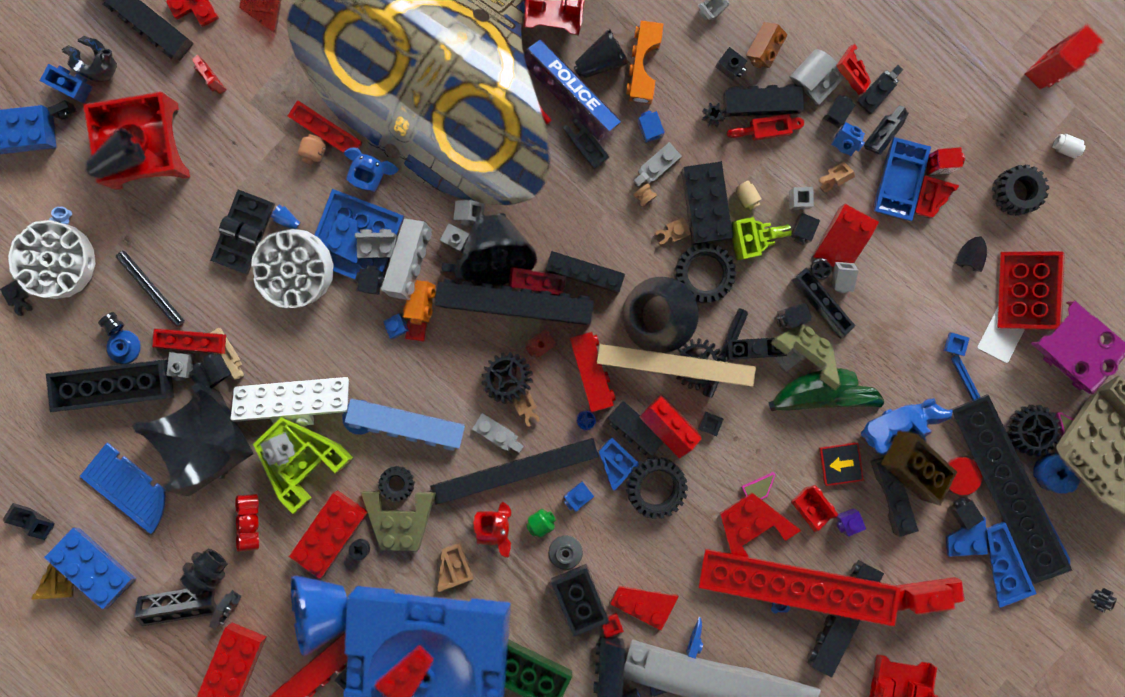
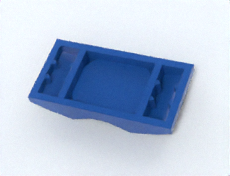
[874,137,931,221]

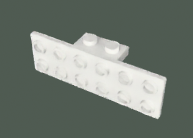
[231,377,349,427]

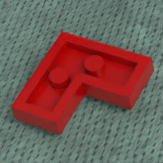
[166,0,219,27]

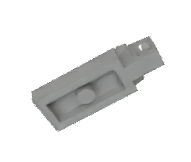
[633,142,682,187]
[472,413,524,453]

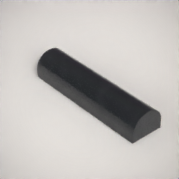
[791,267,856,339]

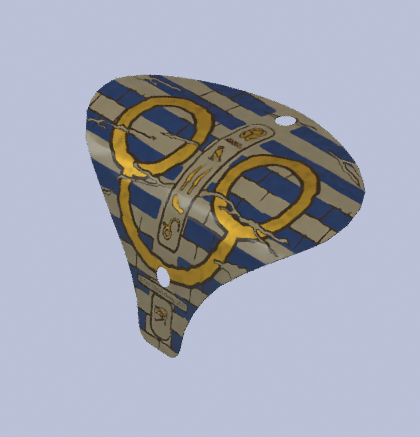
[287,0,550,205]

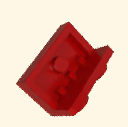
[791,485,838,532]

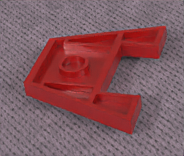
[720,493,801,557]

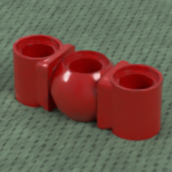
[235,494,259,552]

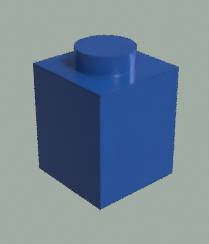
[638,111,665,143]

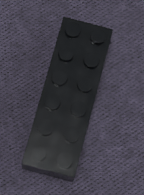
[46,360,174,412]

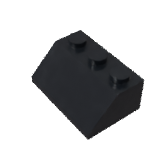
[593,637,625,697]

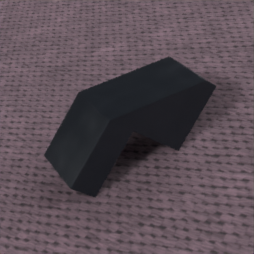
[3,503,55,540]

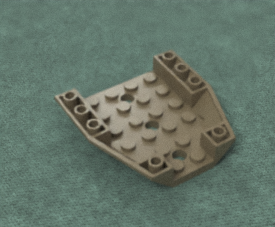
[1056,376,1125,515]

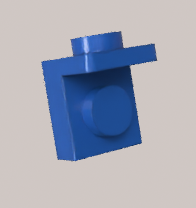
[564,481,594,512]

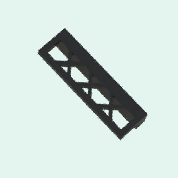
[135,589,217,626]

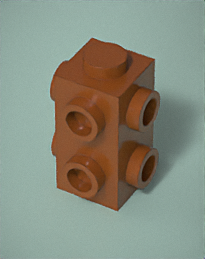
[746,22,788,68]

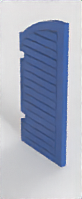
[79,442,165,534]

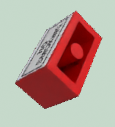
[926,147,965,175]

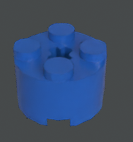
[1033,453,1081,494]

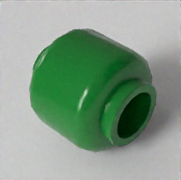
[526,509,556,538]

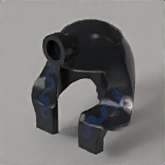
[62,36,117,82]

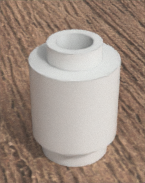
[1053,134,1085,158]

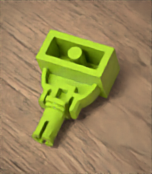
[731,217,792,261]

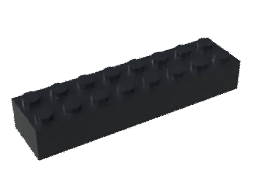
[435,279,594,326]

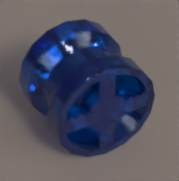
[577,410,596,430]

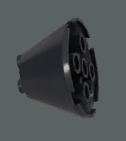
[459,213,537,285]

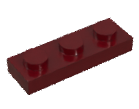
[508,268,566,295]

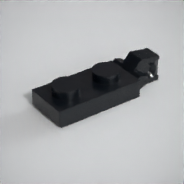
[856,65,904,114]
[864,105,909,155]

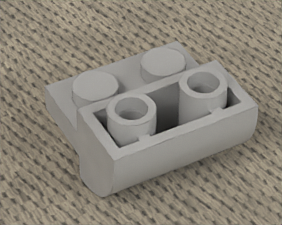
[789,49,845,105]

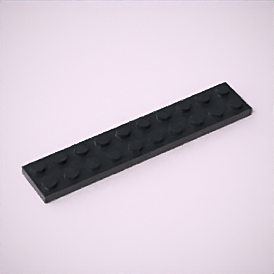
[951,394,1073,584]

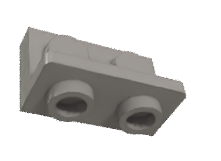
[355,229,397,258]

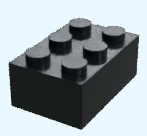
[551,564,609,637]

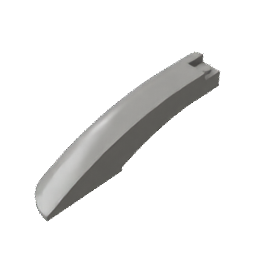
[623,640,821,697]

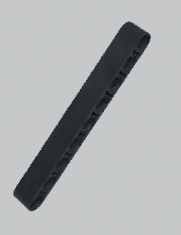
[430,438,599,505]

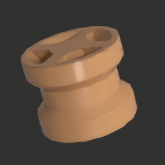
[633,183,658,207]

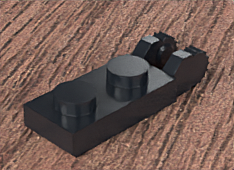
[563,117,610,170]

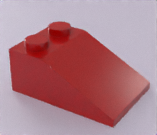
[812,204,879,268]

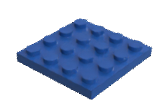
[314,189,405,279]

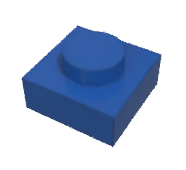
[383,313,409,339]
[944,332,970,356]

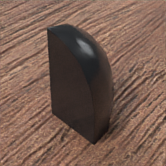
[955,236,987,272]

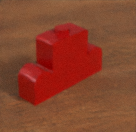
[897,577,965,614]

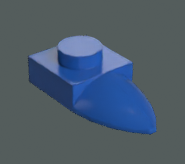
[686,617,703,659]

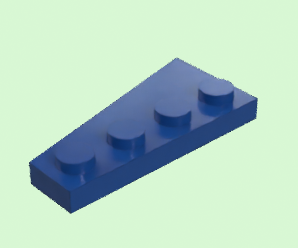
[986,521,1037,608]

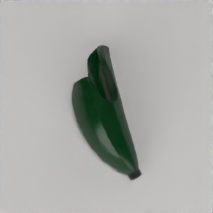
[768,368,884,412]

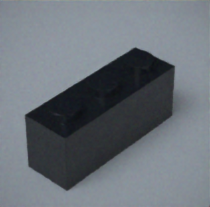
[607,400,664,456]

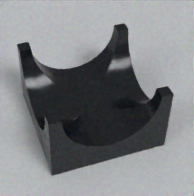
[132,383,254,497]

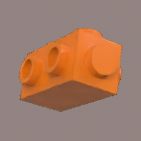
[403,280,436,325]

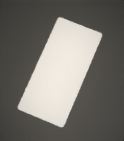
[978,307,1025,363]

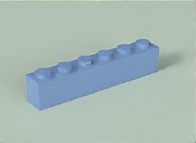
[345,399,465,451]

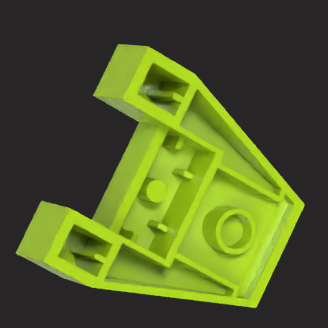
[253,417,353,514]

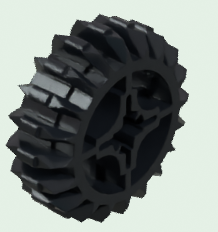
[674,338,724,391]
[482,352,533,404]
[1007,404,1062,456]

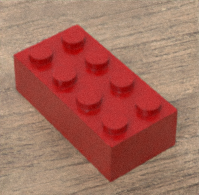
[1024,24,1104,90]
[289,490,368,579]
[197,622,267,697]

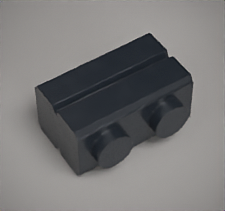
[775,303,812,329]

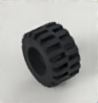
[992,164,1049,216]

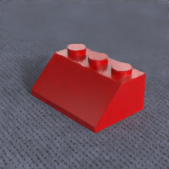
[639,394,702,459]

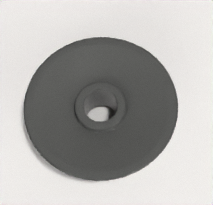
[549,535,583,570]

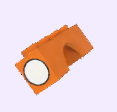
[626,20,664,104]

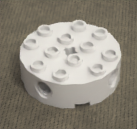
[8,220,96,299]
[252,229,333,308]

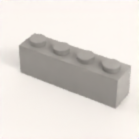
[381,219,432,300]

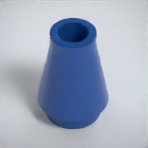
[270,204,301,229]

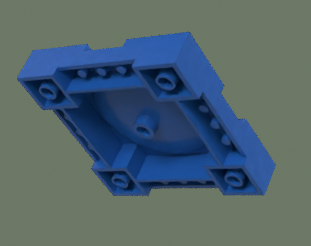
[344,586,511,697]

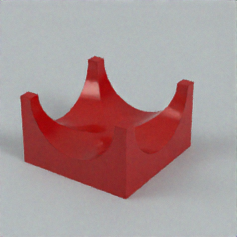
[83,92,190,190]

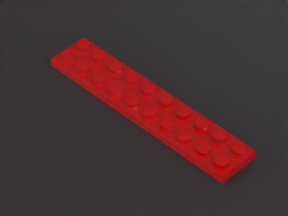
[699,549,901,626]

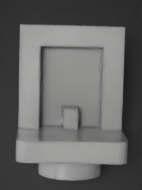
[697,0,730,20]

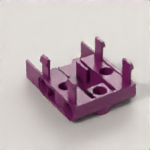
[1031,301,1125,395]

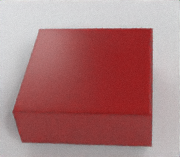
[405,320,427,342]
[601,612,624,638]

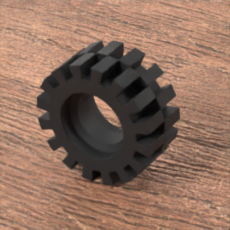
[378,466,415,502]

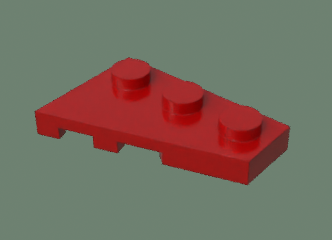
[610,586,679,631]
[375,645,433,697]

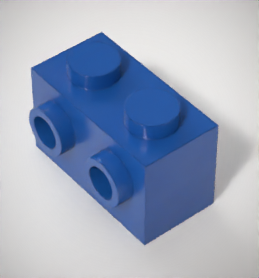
[39,64,92,104]

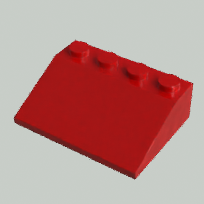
[998,251,1065,330]

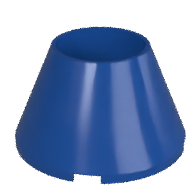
[291,575,347,655]

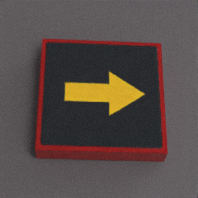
[819,442,864,486]

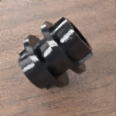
[180,548,227,595]

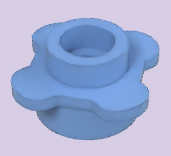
[49,207,72,225]

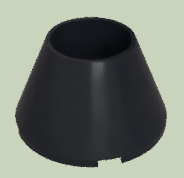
[623,277,699,353]

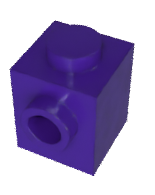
[836,508,866,537]

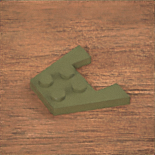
[771,324,840,390]
[361,491,436,551]

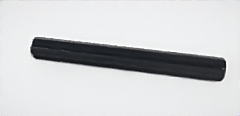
[116,251,185,327]
[702,308,748,398]

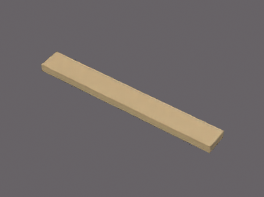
[597,344,756,386]

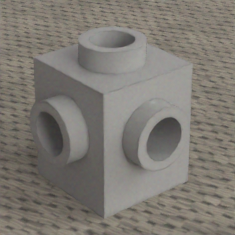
[260,433,295,466]

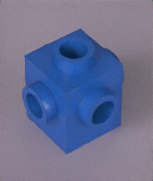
[831,122,865,156]

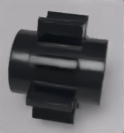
[702,103,726,127]
[1091,588,1117,613]

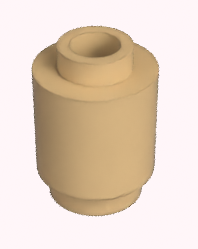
[735,180,762,210]

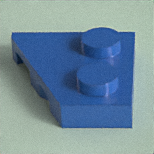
[324,213,359,264]
[599,437,639,491]
[946,517,988,556]

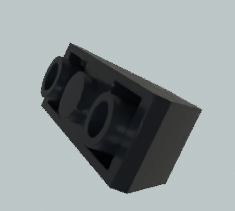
[727,338,787,360]

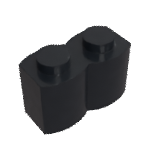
[189,353,231,388]

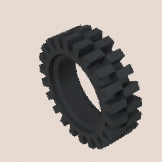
[675,243,736,303]
[626,457,688,519]

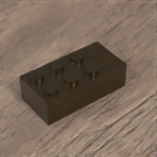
[881,430,957,506]

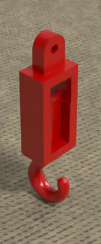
[727,114,804,141]

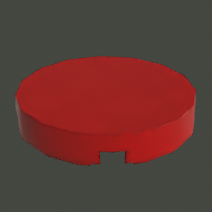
[948,457,982,495]

